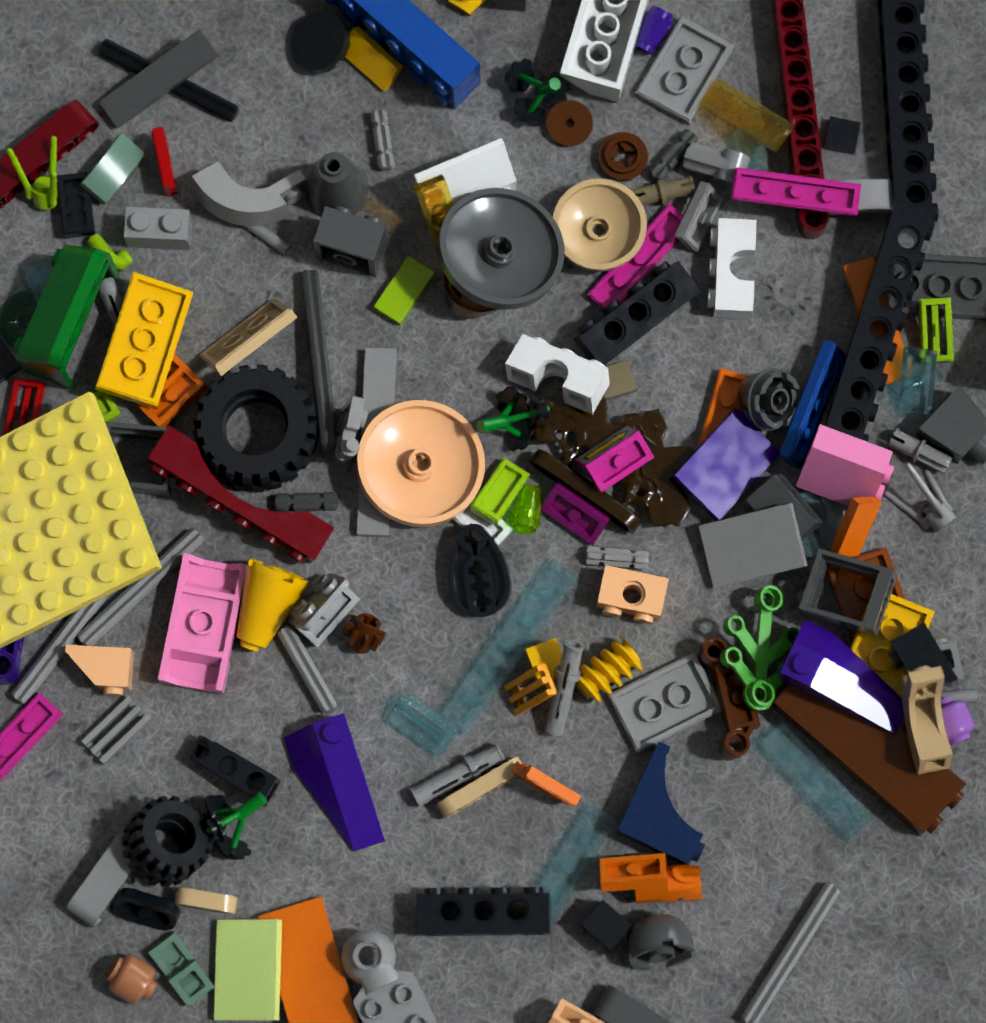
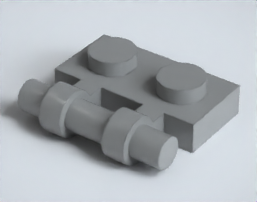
[334,396,368,463]

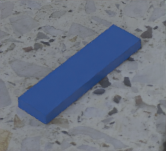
[779,340,846,469]

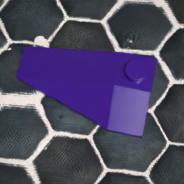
[777,619,904,735]

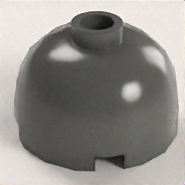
[627,911,695,970]

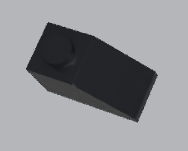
[887,623,958,688]

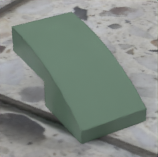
[80,133,145,205]
[148,931,215,1007]

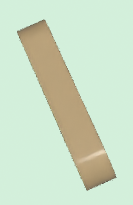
[437,756,522,819]

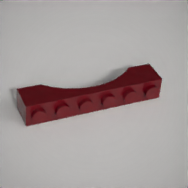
[146,425,334,564]

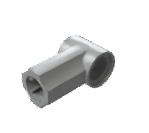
[683,142,750,188]

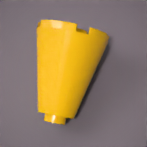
[236,558,309,652]

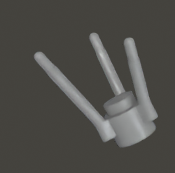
[883,462,956,532]

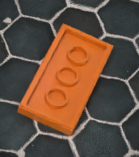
[258,897,359,1023]

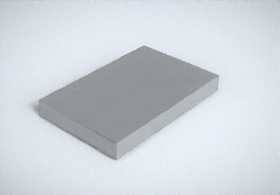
[635,16,735,125]
[699,503,808,588]
[608,652,721,753]

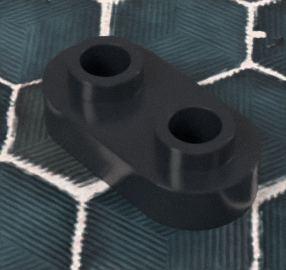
[113,888,180,931]

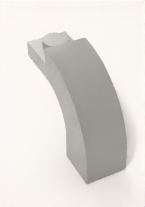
[191,162,306,227]

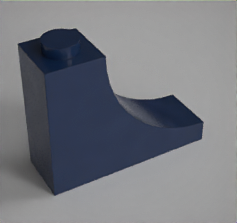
[616,742,705,865]

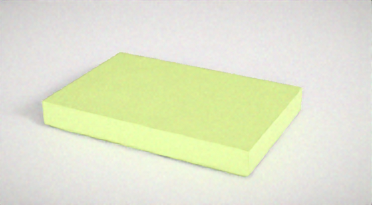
[214,919,282,1021]

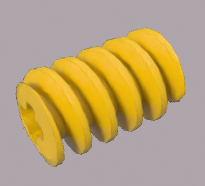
[575,636,643,703]

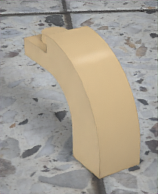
[901,666,953,775]

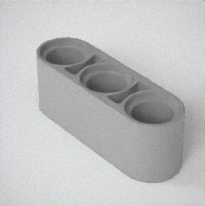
[67,830,137,928]

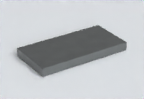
[886,254,986,321]

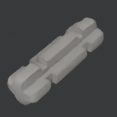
[370,109,395,171]
[586,546,649,570]

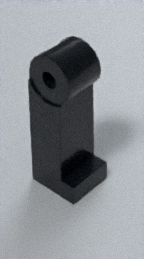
[187,735,281,807]

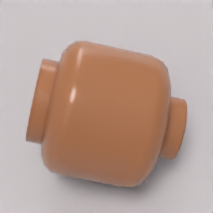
[105,954,157,1004]

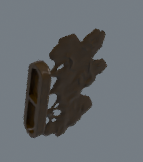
[529,388,695,534]

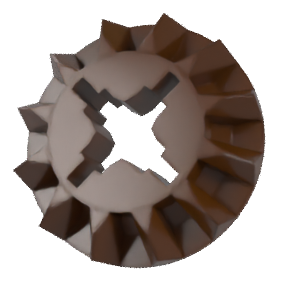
[598,132,648,181]

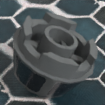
[737,368,800,431]

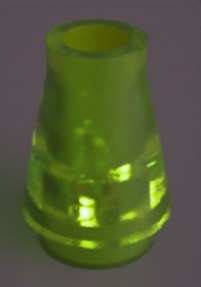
[510,484,542,534]

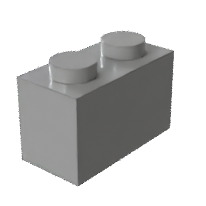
[124,207,193,250]

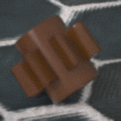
[342,613,386,654]

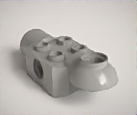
[341,929,437,1023]

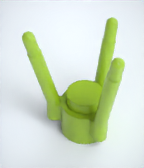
[6,136,59,210]

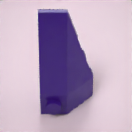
[283,713,385,851]

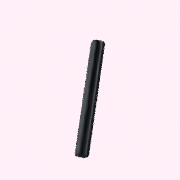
[98,39,239,122]

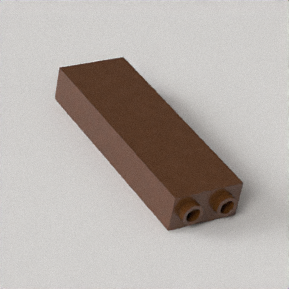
[771,685,966,836]

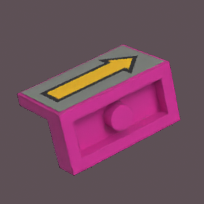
[575,425,654,493]

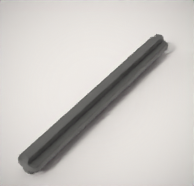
[301,270,338,450]

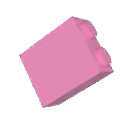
[795,424,894,506]

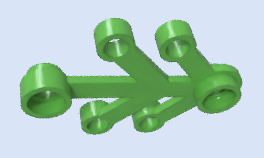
[720,585,799,711]

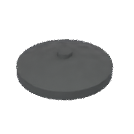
[437,188,565,310]

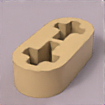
[174,887,238,914]

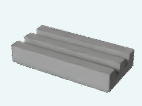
[675,182,723,253]
[81,696,152,765]

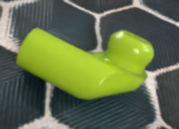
[87,234,133,271]

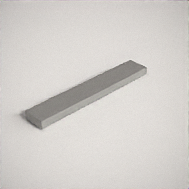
[357,348,397,537]

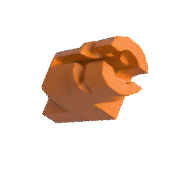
[599,853,703,904]

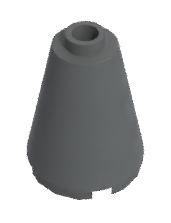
[306,152,368,216]

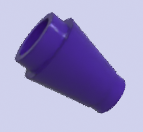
[635,6,673,55]

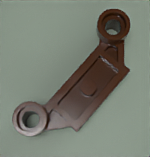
[698,637,761,761]

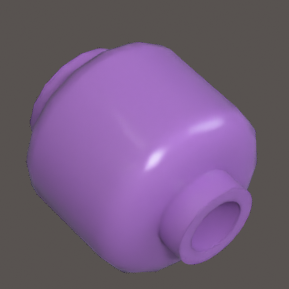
[941,696,975,746]

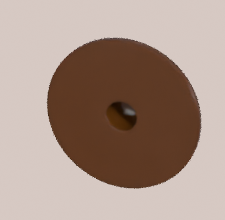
[546,100,593,146]

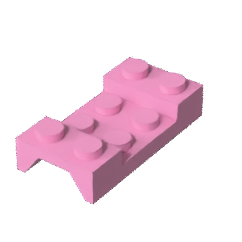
[158,553,246,695]

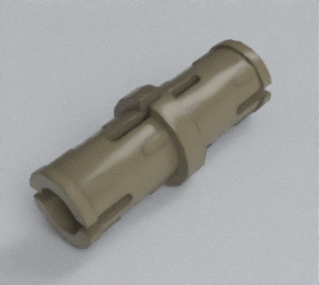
[630,175,695,206]

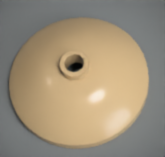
[553,178,647,271]

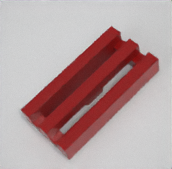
[151,127,178,197]
[2,378,46,436]

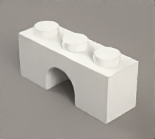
[707,218,756,319]
[505,334,610,414]

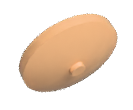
[356,400,485,527]

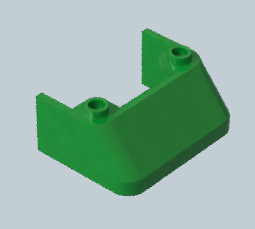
[14,245,119,390]

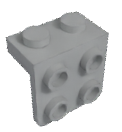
[287,573,360,648]

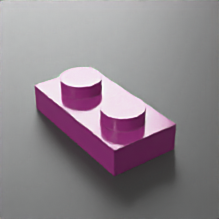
[540,481,612,546]

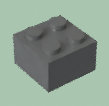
[313,206,388,277]

